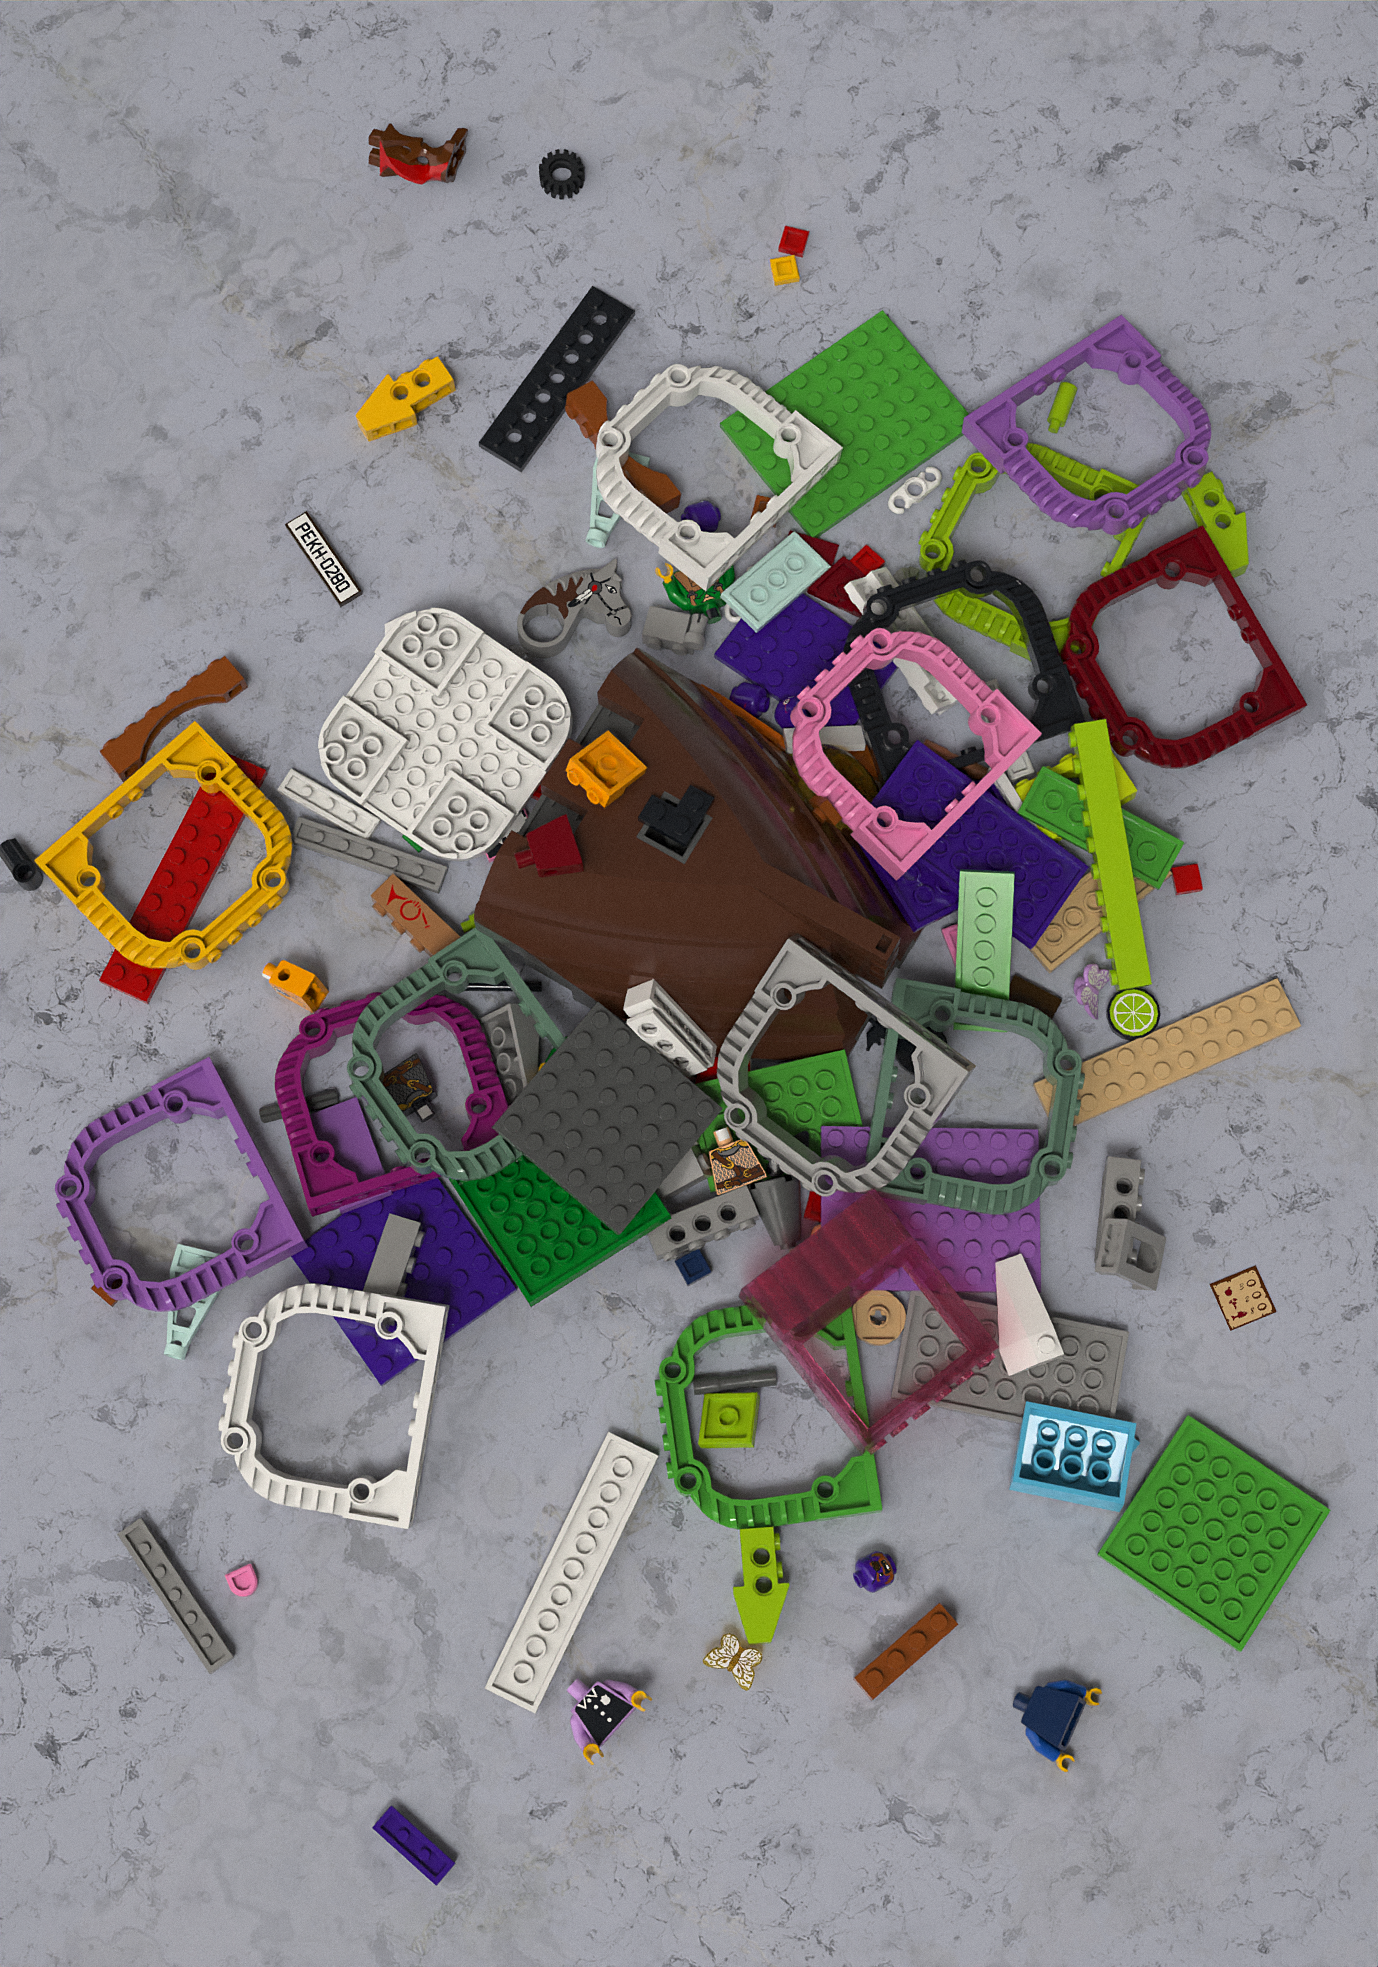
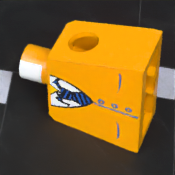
[262,960,329,1013]

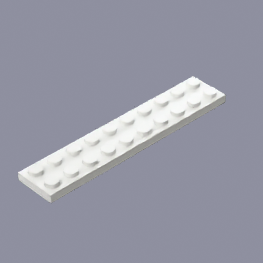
[485,1432,659,1714]

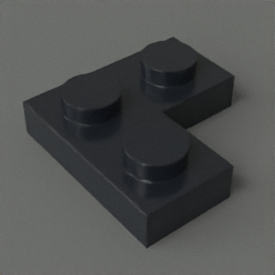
[638,785,714,847]

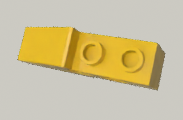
[355,356,456,442]

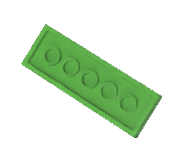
[1017,766,1184,890]
[953,869,1015,1032]

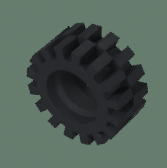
[539,149,585,200]

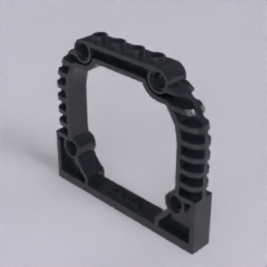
[843,559,1086,787]

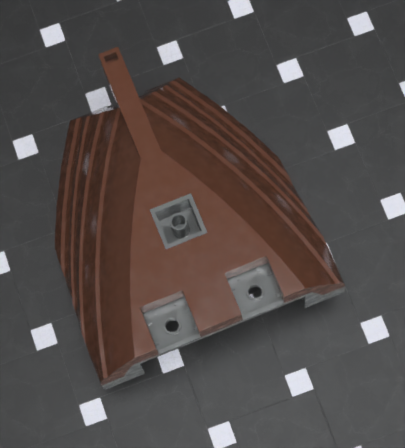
[474,648,925,1062]

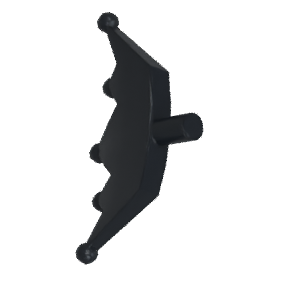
[866,1018,886,1051]

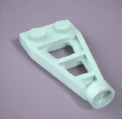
[585,452,650,548]
[164,1244,221,1360]

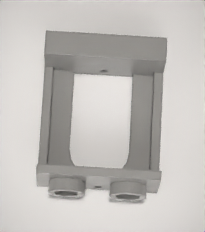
[1095,1218,1166,1291]

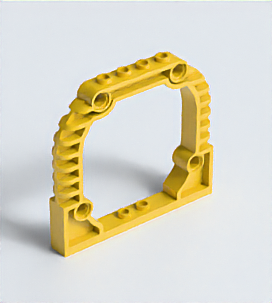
[34,721,292,970]

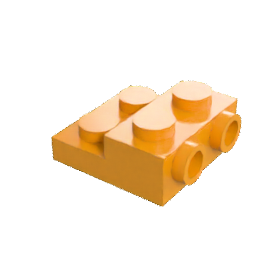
[565,730,647,808]

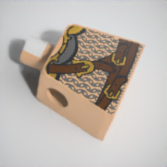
[708,1127,767,1195]

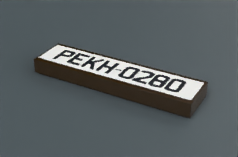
[285,511,362,608]

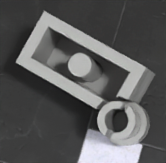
[642,606,709,656]

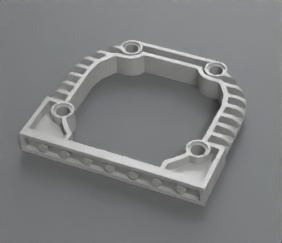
[717,933,976,1197]

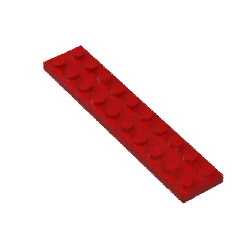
[99,752,268,1004]

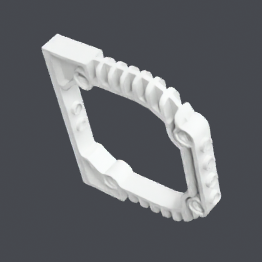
[595,364,843,591]
[218,1283,449,1529]

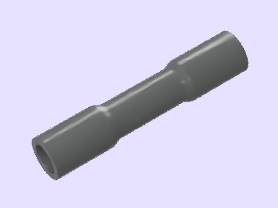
[693,1369,777,1395]

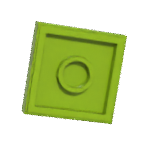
[698,1392,760,1448]

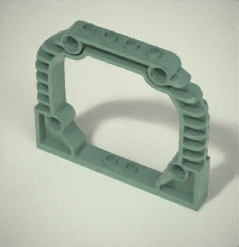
[347,927,565,1181]
[860,978,1085,1215]

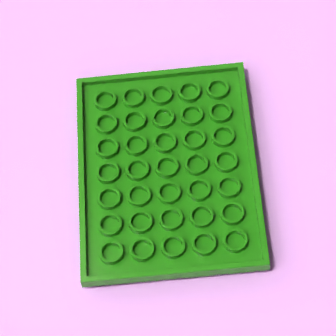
[720,310,969,538]

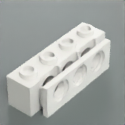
[623,979,717,1078]

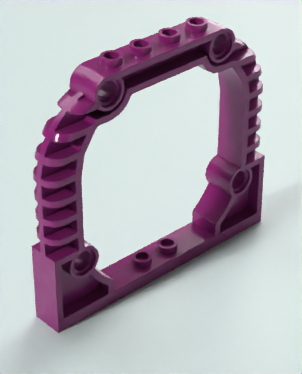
[275,992,508,1217]

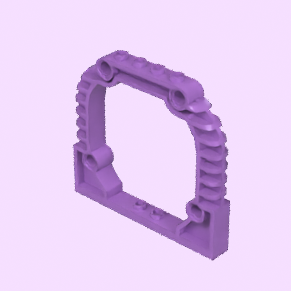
[962,315,1211,535]
[55,1057,308,1312]

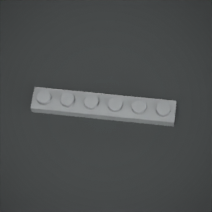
[291,817,448,894]
[117,1518,235,1674]

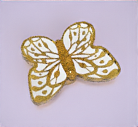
[703,1633,762,1691]

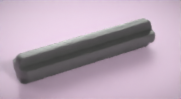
[259,1090,339,1123]

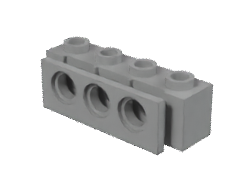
[1094,1156,1145,1268]
[647,1185,759,1262]

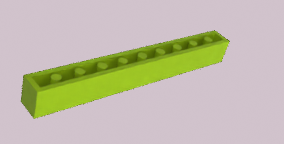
[1068,719,1152,991]

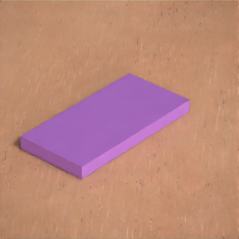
[311,1097,393,1214]

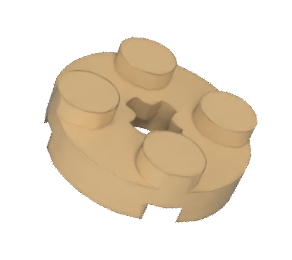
[852,1291,906,1346]

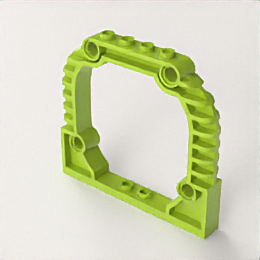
[918,442,1149,662]

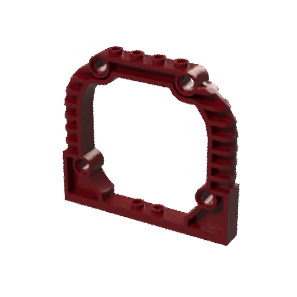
[1060,525,1307,769]

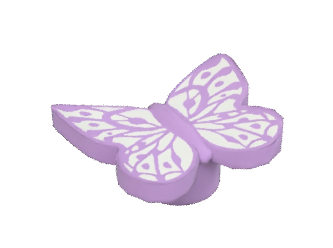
[1074,963,1109,1020]

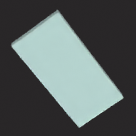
[720,531,831,633]

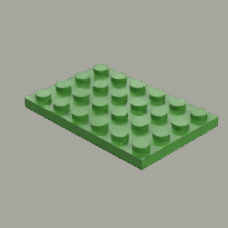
[695,1049,863,1192]

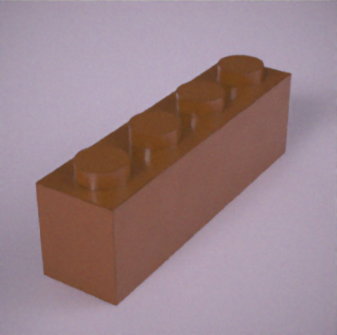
[853,1603,959,1701]

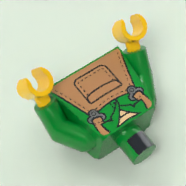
[655,563,735,624]

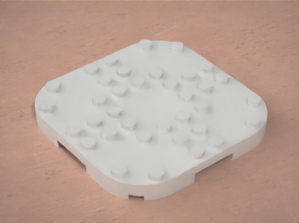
[318,608,573,861]

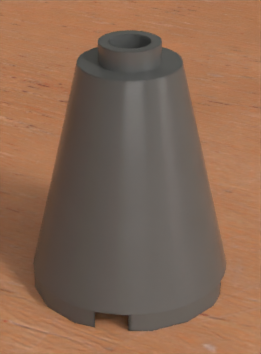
[746,1174,801,1250]

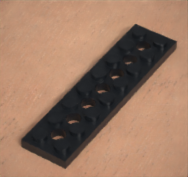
[479,286,635,473]

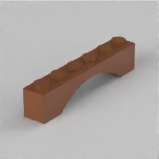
[565,380,681,514]
[100,656,248,782]

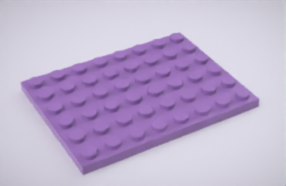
[820,1126,1041,1293]

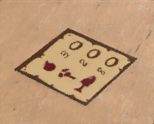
[1209,1265,1277,1331]

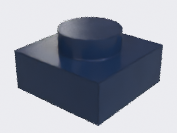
[674,1249,712,1286]

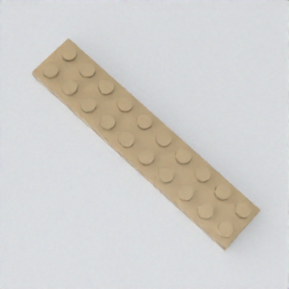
[1033,978,1301,1126]

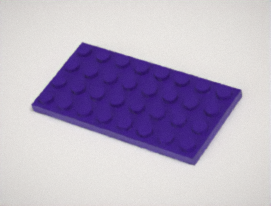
[870,740,1089,950]

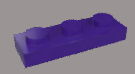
[372,1805,456,1886]

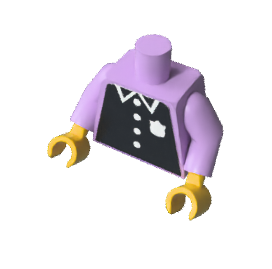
[567,1678,652,1765]

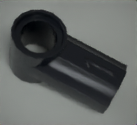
[0,838,43,891]

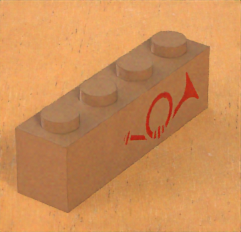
[370,874,460,957]

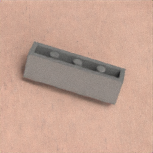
[355,1213,425,1330]

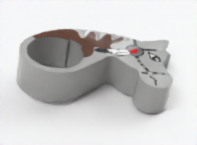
[517,559,631,658]

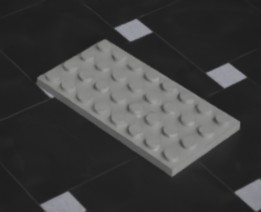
[891,1291,1129,1424]

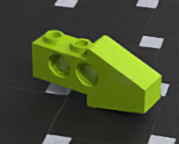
[1181,472,1249,578]
[733,1527,789,1645]

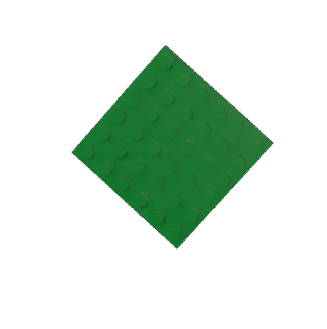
[449,1155,672,1307]

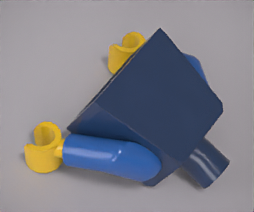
[1013,1680,1102,1772]

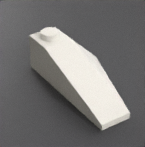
[995,1254,1064,1376]

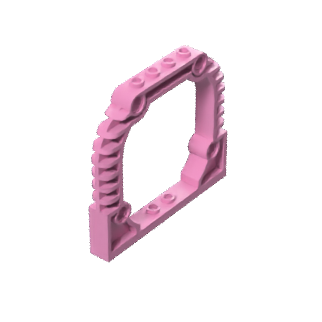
[790,628,1042,881]

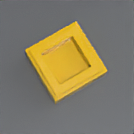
[770,255,800,286]

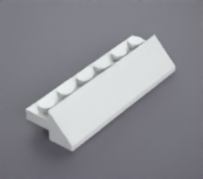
[844,567,959,715]

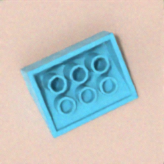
[1009,1401,1137,1512]

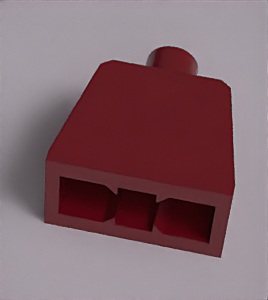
[514,814,584,878]

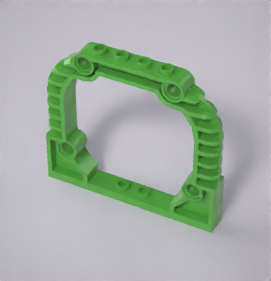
[655,1289,882,1530]

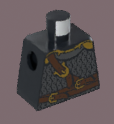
[382,1053,436,1123]

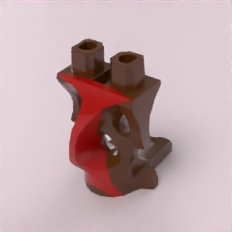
[369,123,468,185]

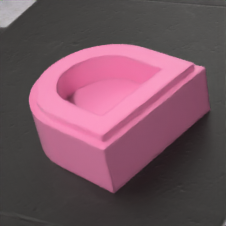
[225,1563,258,1597]

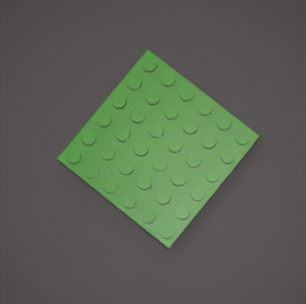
[1097,1415,1331,1652]

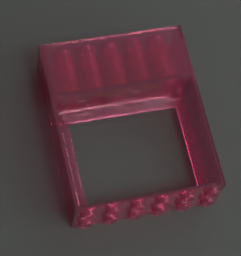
[738,1188,999,1455]

